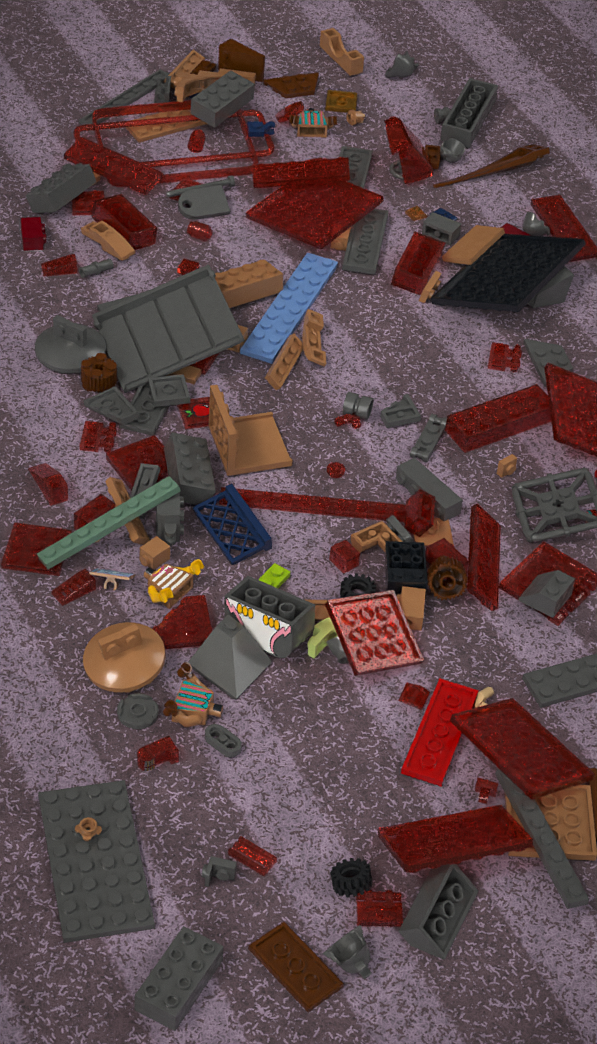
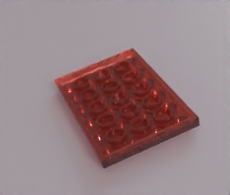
[544,363,597,457]
[450,698,595,800]
[377,805,533,873]

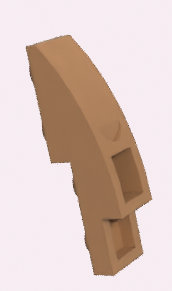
[81,220,135,261]

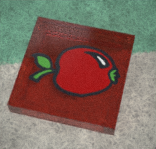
[177,397,210,430]

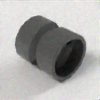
[342,392,374,421]

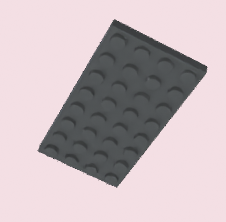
[38,780,155,943]

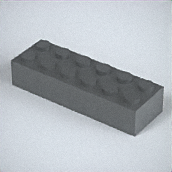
[440,78,498,148]

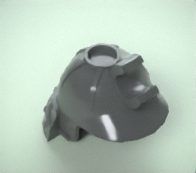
[385,51,419,78]
[323,925,372,979]

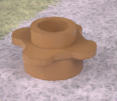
[75,818,102,841]

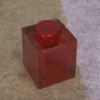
[329,540,360,574]

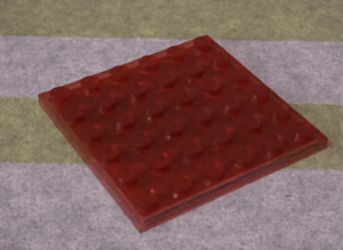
[246,167,384,250]

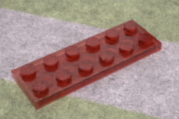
[64,137,163,195]
[253,157,350,188]
[530,195,597,262]
[467,504,501,611]

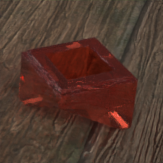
[398,682,430,710]

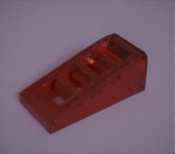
[41,254,77,277]
[51,568,96,606]

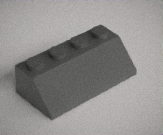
[398,860,478,959]

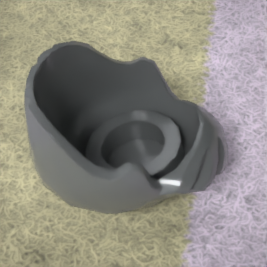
[440,138,466,163]
[522,212,550,236]

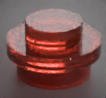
[327,462,345,478]

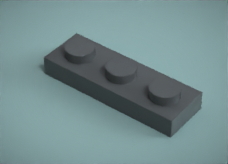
[130,463,160,519]

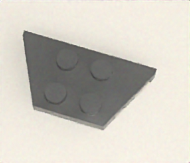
[523,339,573,387]

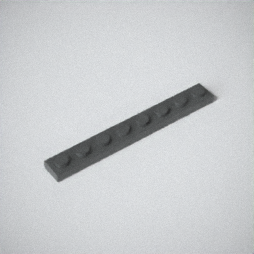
[495,765,589,909]

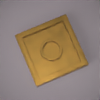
[325,90,358,113]

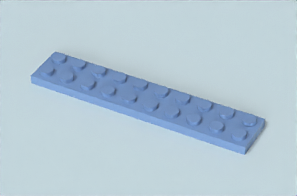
[240,253,338,364]

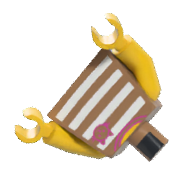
[144,559,204,609]

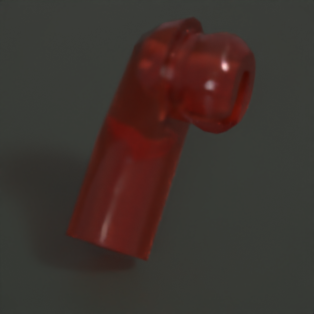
[334,414,362,429]

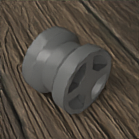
[434,107,450,124]

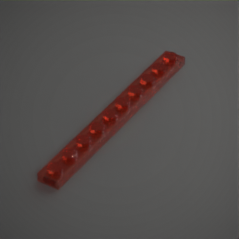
[219,487,409,523]

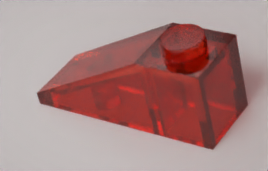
[28,463,68,506]

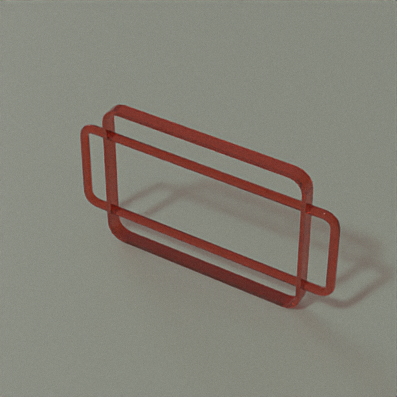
[73,100,275,187]

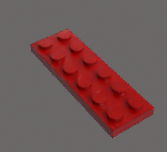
[401,678,479,786]

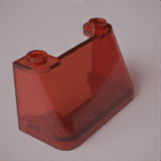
[384,117,434,184]

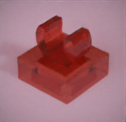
[475,777,499,804]

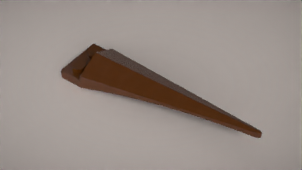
[433,144,550,188]

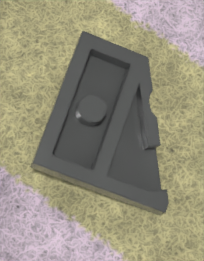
[380,394,421,428]

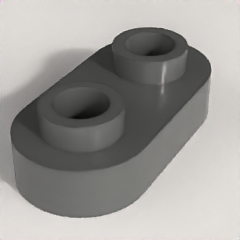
[386,515,414,542]
[205,724,242,757]

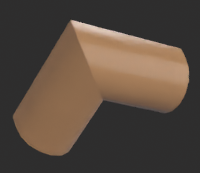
[351,521,403,553]

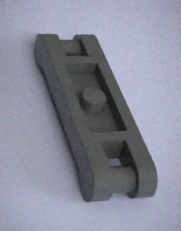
[410,413,449,462]

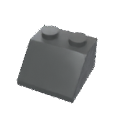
[518,570,575,618]

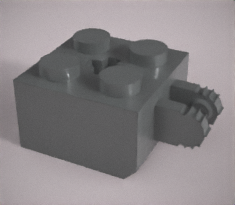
[156,492,184,546]

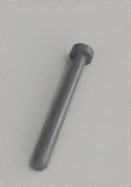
[166,175,235,198]

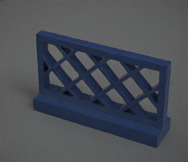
[192,483,272,565]

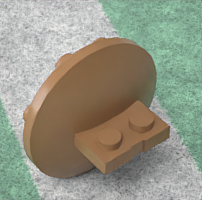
[83,622,166,693]

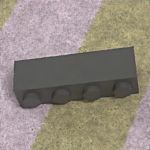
[396,457,463,522]

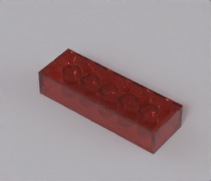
[445,384,557,453]

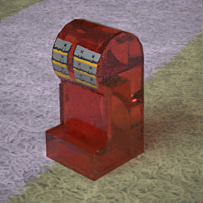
[137,736,179,771]

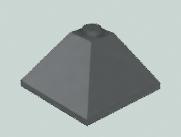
[188,615,272,700]

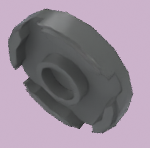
[117,693,159,729]

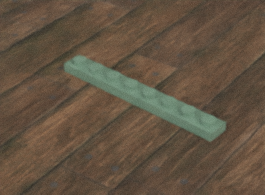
[37,476,180,570]

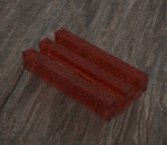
[228,836,277,876]

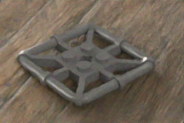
[512,467,597,543]

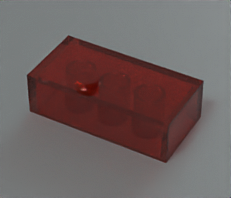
[92,194,157,250]
[391,231,446,295]

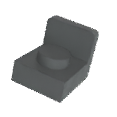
[202,856,237,887]

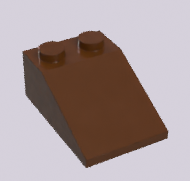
[218,39,265,82]

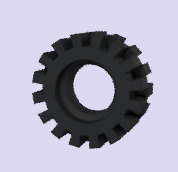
[340,573,376,602]
[330,858,373,898]

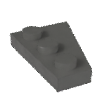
[83,386,139,425]

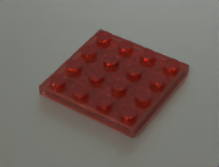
[325,590,424,676]

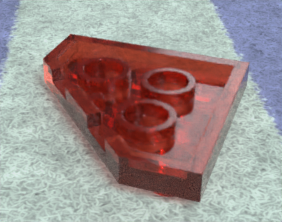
[152,595,212,649]

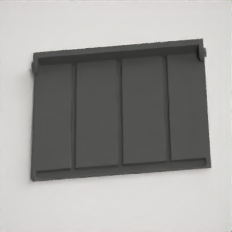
[92,264,245,393]

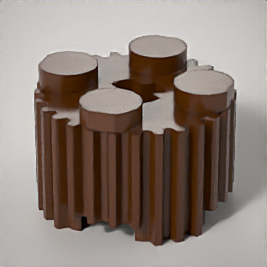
[81,353,117,393]
[427,556,467,601]

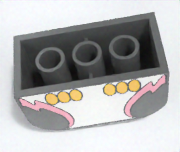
[224,576,315,658]

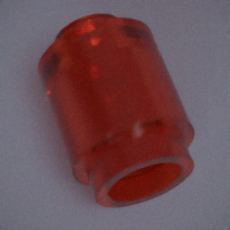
[187,130,206,153]
[187,221,213,241]

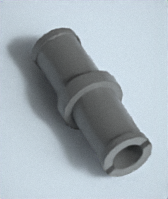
[79,258,114,278]

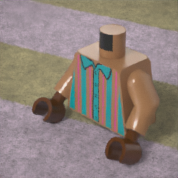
[289,108,337,137]
[163,662,223,728]

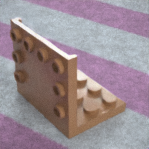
[208,385,292,476]

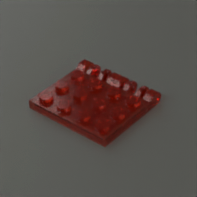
[498,541,597,626]

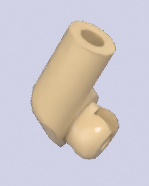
[474,687,494,714]

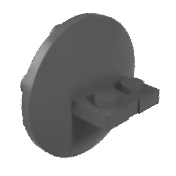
[35,315,106,374]

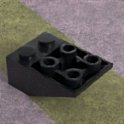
[385,541,428,599]

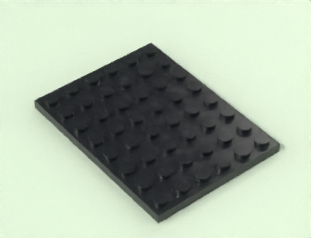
[431,234,585,313]

